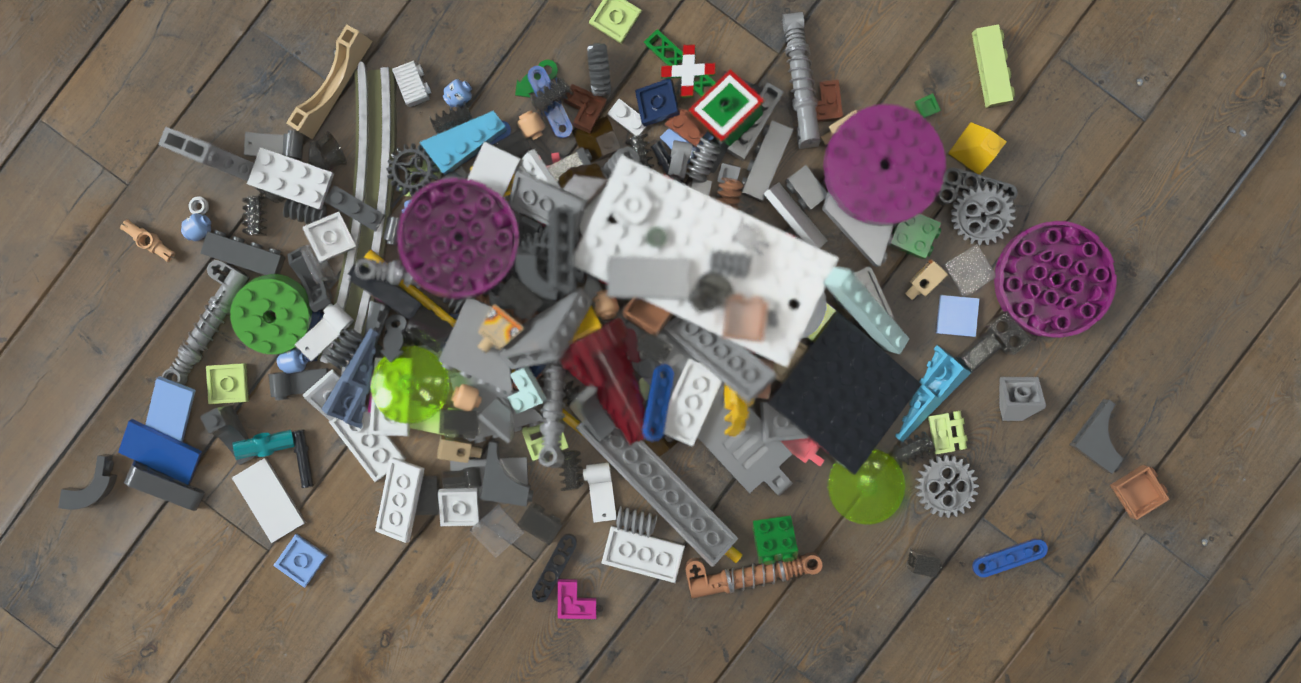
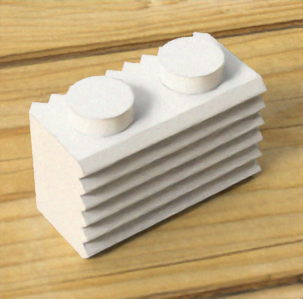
[392,61,431,107]

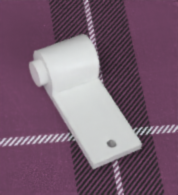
[295,303,354,362]
[583,462,617,523]

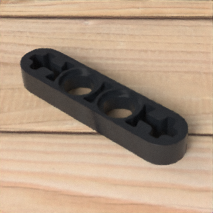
[532,534,577,603]

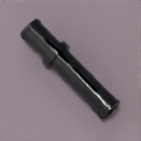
[650,141,687,187]
[292,429,314,488]

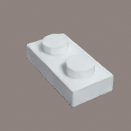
[607,99,647,138]

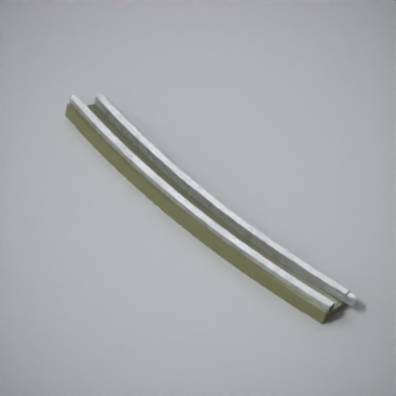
[317,62,397,375]

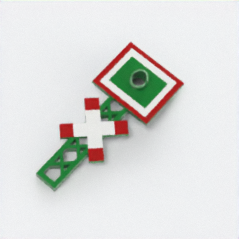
[644,29,765,146]

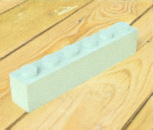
[824,267,910,354]

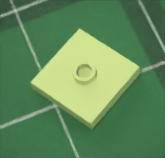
[589,0,642,44]
[206,363,249,404]

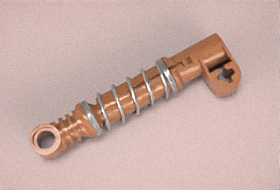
[686,552,823,599]

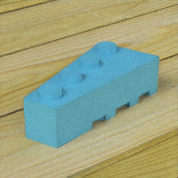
[420,111,507,175]

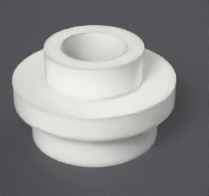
[189,197,209,215]

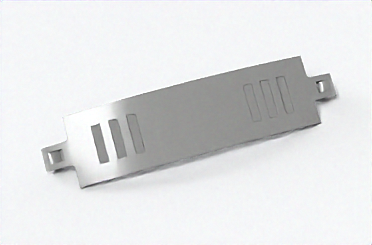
[614,302,793,496]

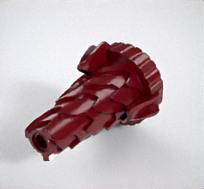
[560,318,653,445]

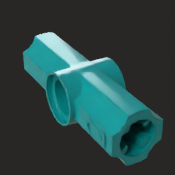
[232,430,295,460]

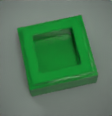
[915,93,941,119]

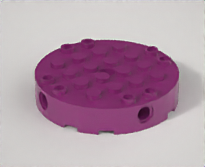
[823,104,946,226]
[398,178,519,299]
[994,221,1117,337]

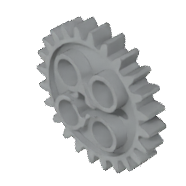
[951,183,1016,245]
[915,455,979,518]

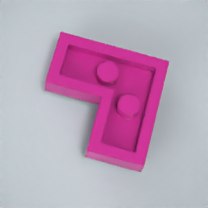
[558,579,596,619]

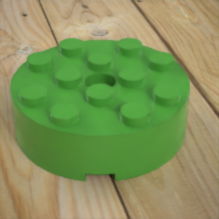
[230,274,312,354]

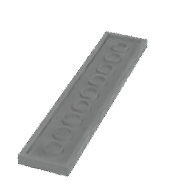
[576,404,739,567]

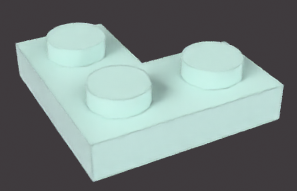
[507,366,547,414]

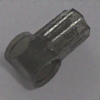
[442,466,482,489]

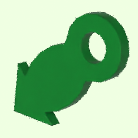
[515,60,558,98]

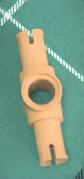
[120,219,175,262]

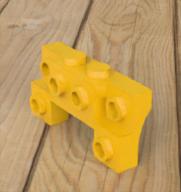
[724,383,755,437]

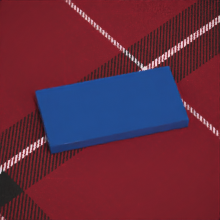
[118,419,202,485]

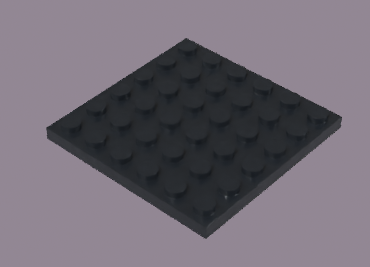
[767,311,922,475]

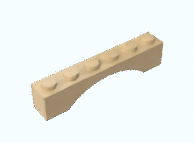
[286,24,373,140]

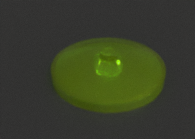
[371,346,450,424]
[828,449,905,525]

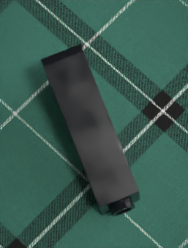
[347,265,422,320]

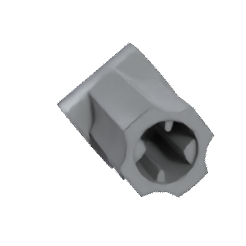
[668,140,693,181]

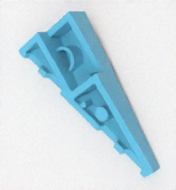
[895,345,972,442]

